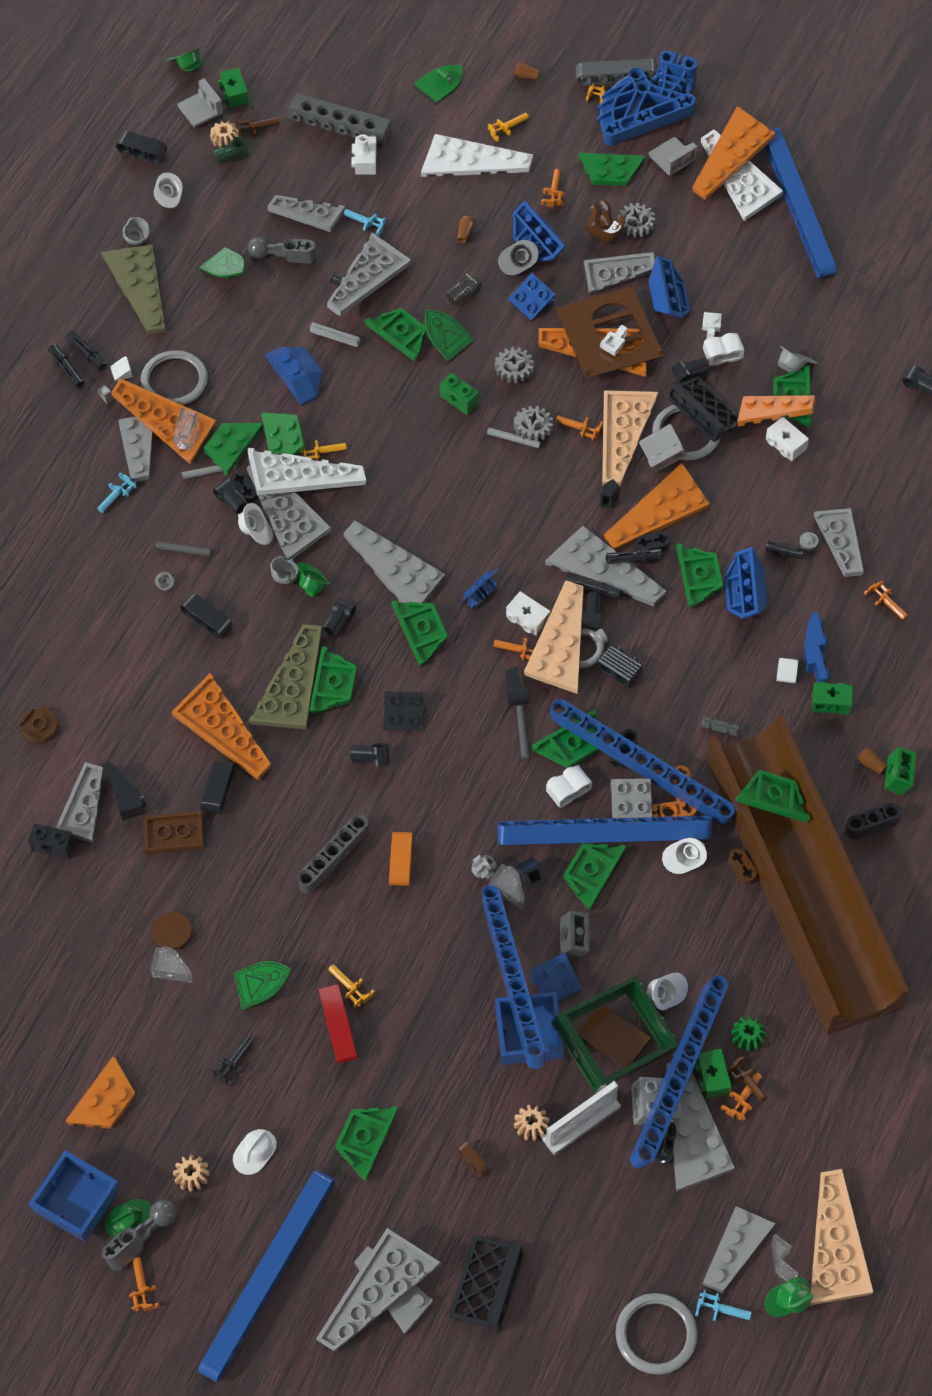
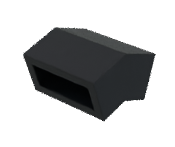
[600,479,620,509]

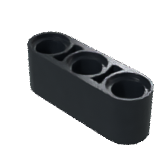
[116,131,167,164]
[180,593,233,638]
[201,760,235,814]
[845,803,901,839]

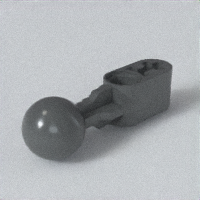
[248,237,318,264]
[102,1199,177,1271]

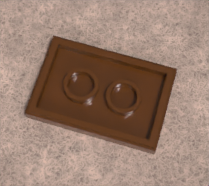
[143,811,205,855]
[578,1005,651,1068]

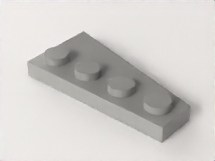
[268,195,345,232]
[584,252,655,295]
[118,416,153,482]
[813,508,864,577]
[56,762,104,843]
[703,1206,775,1293]
[354,1246,433,1335]

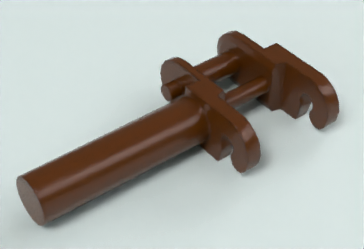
[236,117,279,139]
[727,1056,767,1102]

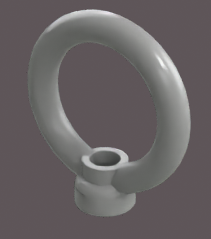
[579,628,608,668]

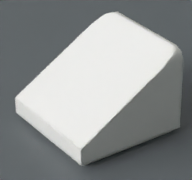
[110,356,132,382]
[776,658,798,683]

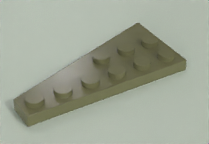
[101,245,166,335]
[249,624,322,729]

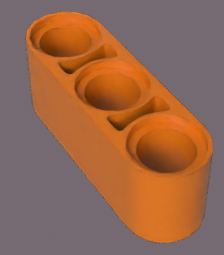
[389,832,413,886]

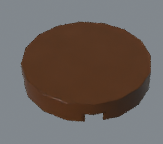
[20,707,59,744]
[151,912,192,951]

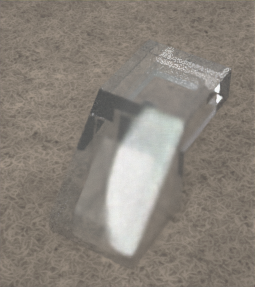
[771,1234,799,1282]

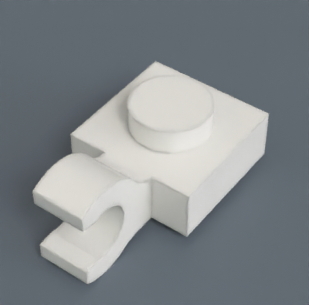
[702,312,722,339]
[600,325,628,356]

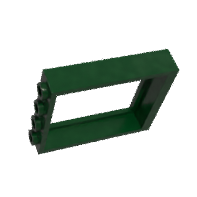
[551,976,679,1093]

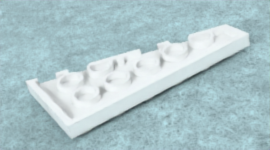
[701,130,783,221]
[421,134,533,177]
[248,448,366,495]

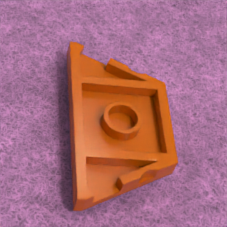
[66,1057,136,1129]

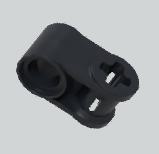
[649,1122,677,1164]

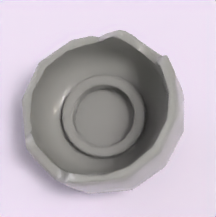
[122,217,150,246]
[271,556,299,584]

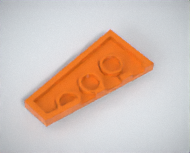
[737,395,816,426]

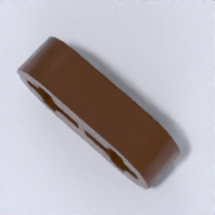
[728,849,757,885]
[456,1141,490,1178]

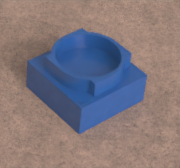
[495,992,564,1065]
[29,1151,121,1242]

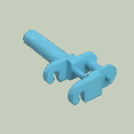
[344,209,387,237]
[97,472,137,513]
[695,1290,751,1321]

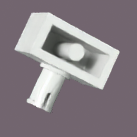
[352,134,377,175]

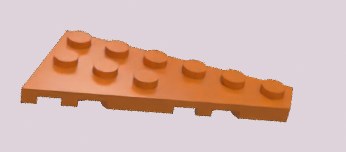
[693,106,775,200]
[539,328,646,377]
[112,378,216,465]
[604,463,710,551]
[172,673,271,780]

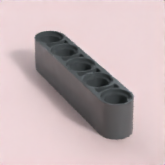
[575,59,657,85]
[297,814,369,894]

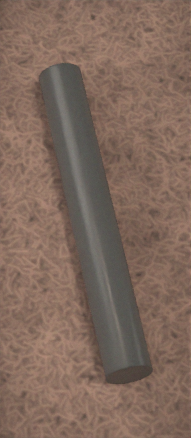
[155,541,211,556]
[516,705,529,760]

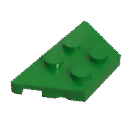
[579,153,644,186]
[365,308,427,362]
[773,366,810,427]
[261,413,306,455]
[204,423,262,476]
[676,544,723,609]
[391,601,448,667]
[310,646,357,714]
[532,710,600,768]
[736,770,810,823]
[564,843,626,911]
[335,1106,398,1181]

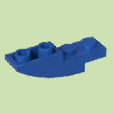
[804,611,830,682]

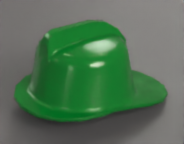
[165,47,202,71]
[297,562,330,597]
[105,1199,152,1238]
[764,1277,813,1317]

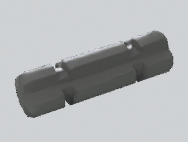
[701,716,739,736]

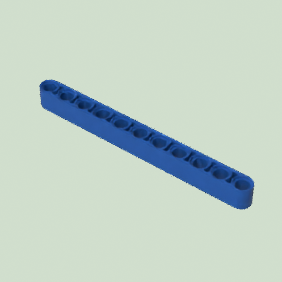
[765,127,836,278]
[550,699,735,825]
[497,816,713,845]
[482,885,545,1069]
[630,975,728,1169]
[198,1169,335,1382]

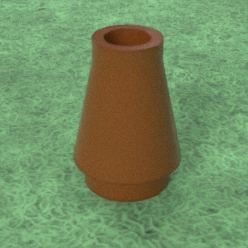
[514,62,539,80]
[456,216,476,243]
[857,747,887,774]

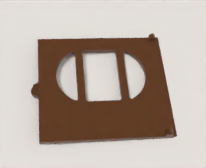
[556,286,664,378]

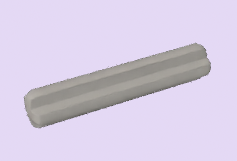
[310,322,360,347]

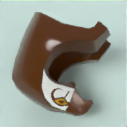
[584,200,625,244]

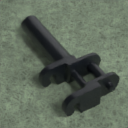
[211,1036,253,1087]

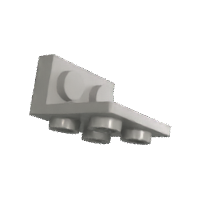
[178,78,223,127]
[649,137,697,176]
[639,424,687,473]
[610,779,652,818]
[631,1077,682,1125]

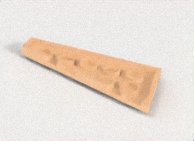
[602,391,658,486]
[524,580,583,694]
[809,1169,873,1306]

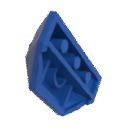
[512,200,566,262]
[649,256,690,318]
[265,347,323,406]
[724,547,768,619]

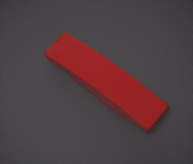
[318,984,357,1064]

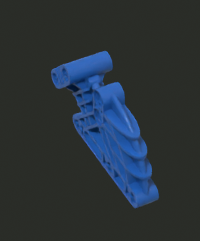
[597,51,697,146]

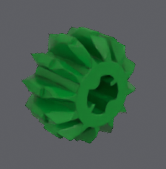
[731,1016,766,1052]

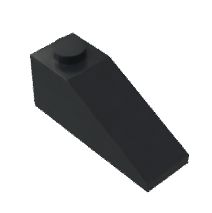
[106,761,146,821]

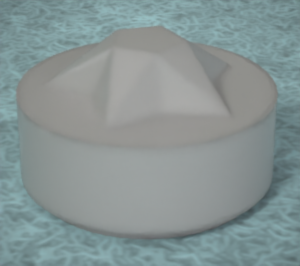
[799,532,818,551]
[155,572,174,591]

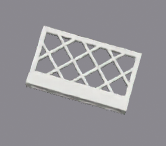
[542,1081,621,1156]

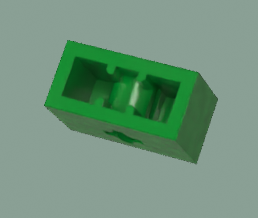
[218,68,249,108]
[440,373,479,415]
[811,681,853,715]
[884,747,916,796]
[694,1049,731,1099]

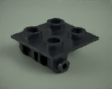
[384,691,423,731]

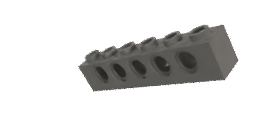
[289,93,391,146]

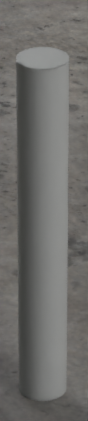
[487,427,541,448]
[182,465,237,480]

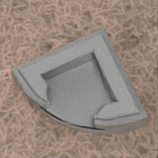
[98,386,113,404]

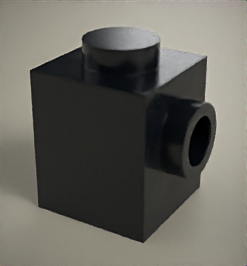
[515,857,547,889]

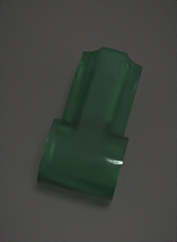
[213,137,248,164]

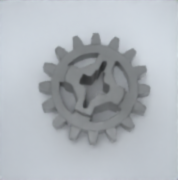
[618,203,655,238]
[495,347,534,383]
[514,406,553,442]

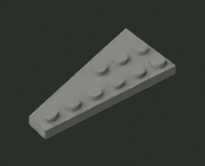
[247,465,331,561]
[545,526,666,606]
[316,1228,441,1352]

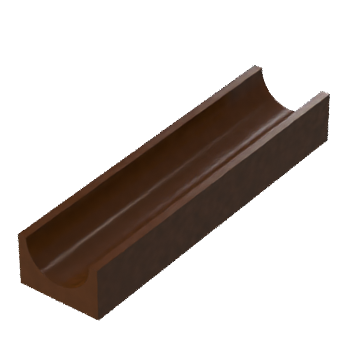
[706,715,909,1035]

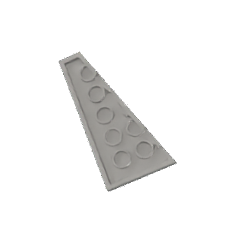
[327,233,411,316]
[344,520,445,604]
[666,1062,735,1192]

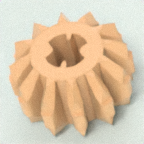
[210,121,239,150]
[514,1105,549,1141]
[173,1155,209,1192]

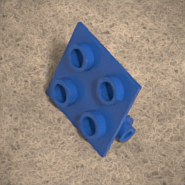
[508,273,555,321]
[461,569,498,608]
[529,953,582,1002]

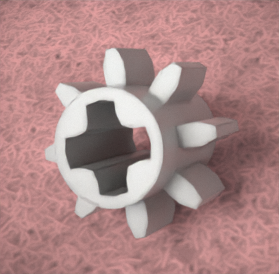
[472,854,496,879]

